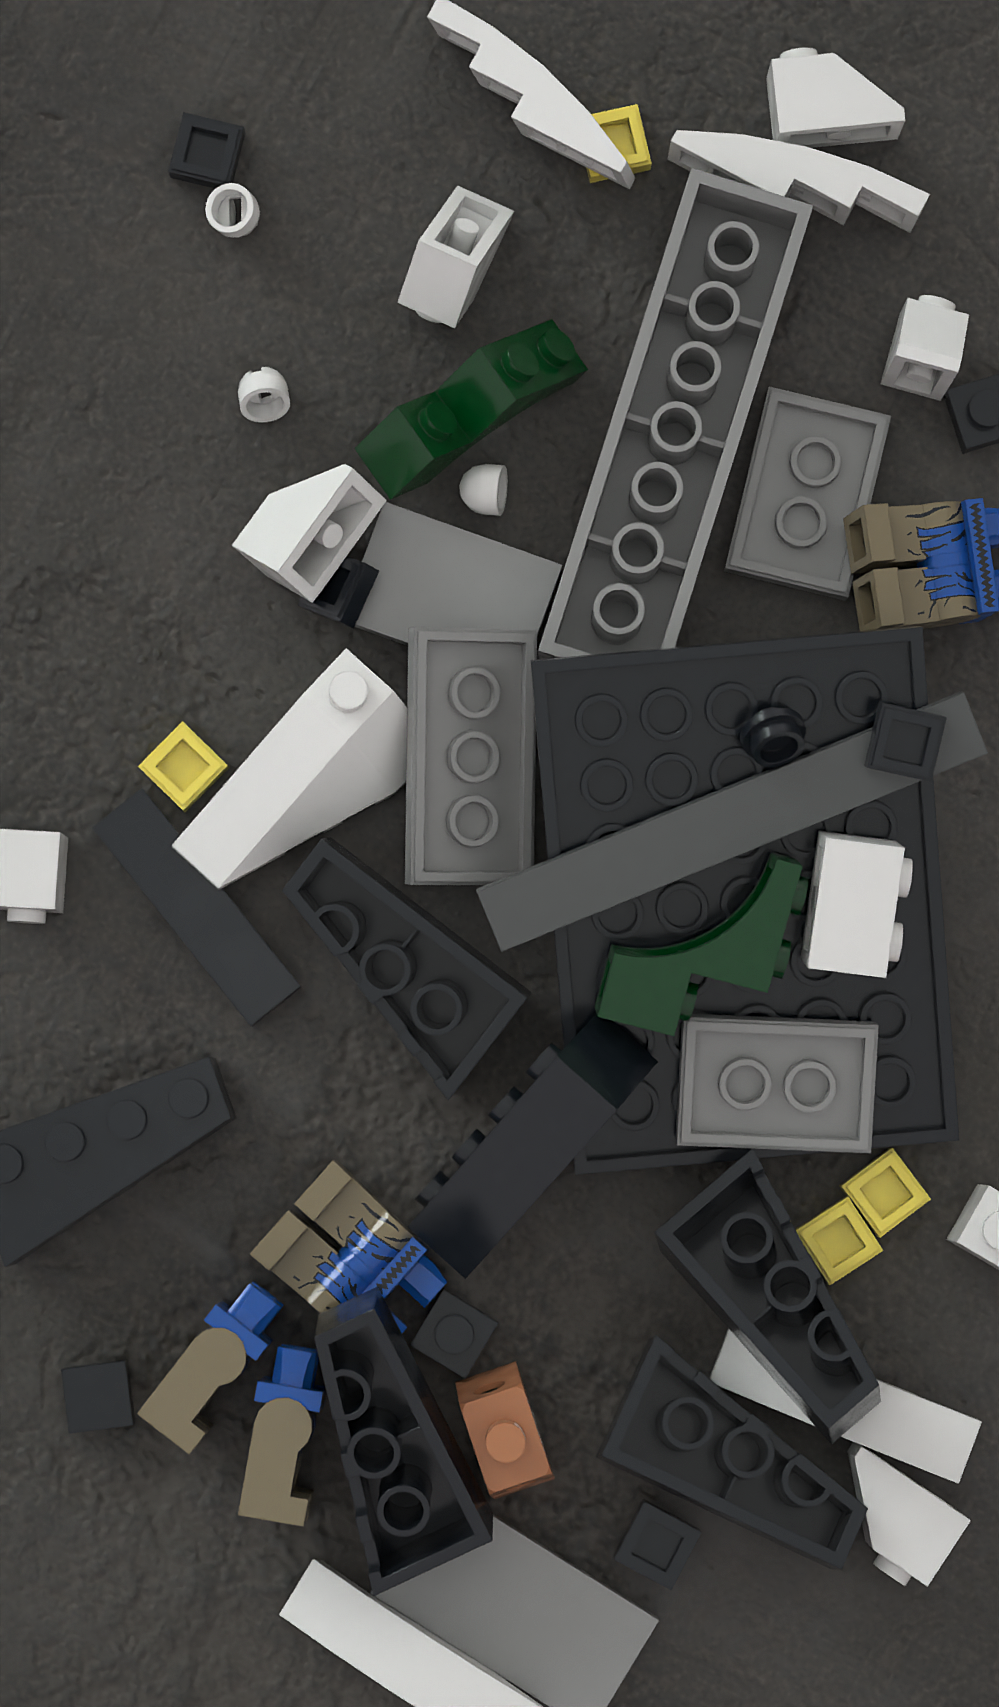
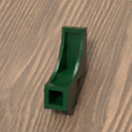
[354,319,588,500]
[594,852,809,1036]

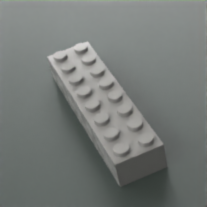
[537,168,813,659]

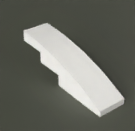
[427,0,636,189]
[668,130,930,233]
[709,1328,982,1484]
[279,1559,543,1707]

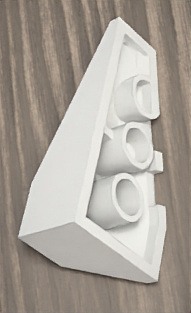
[172,648,407,890]

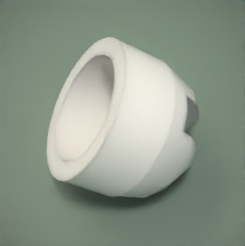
[205,183,260,238]
[238,367,290,422]
[459,464,508,516]

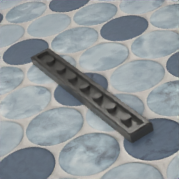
[476,691,988,952]

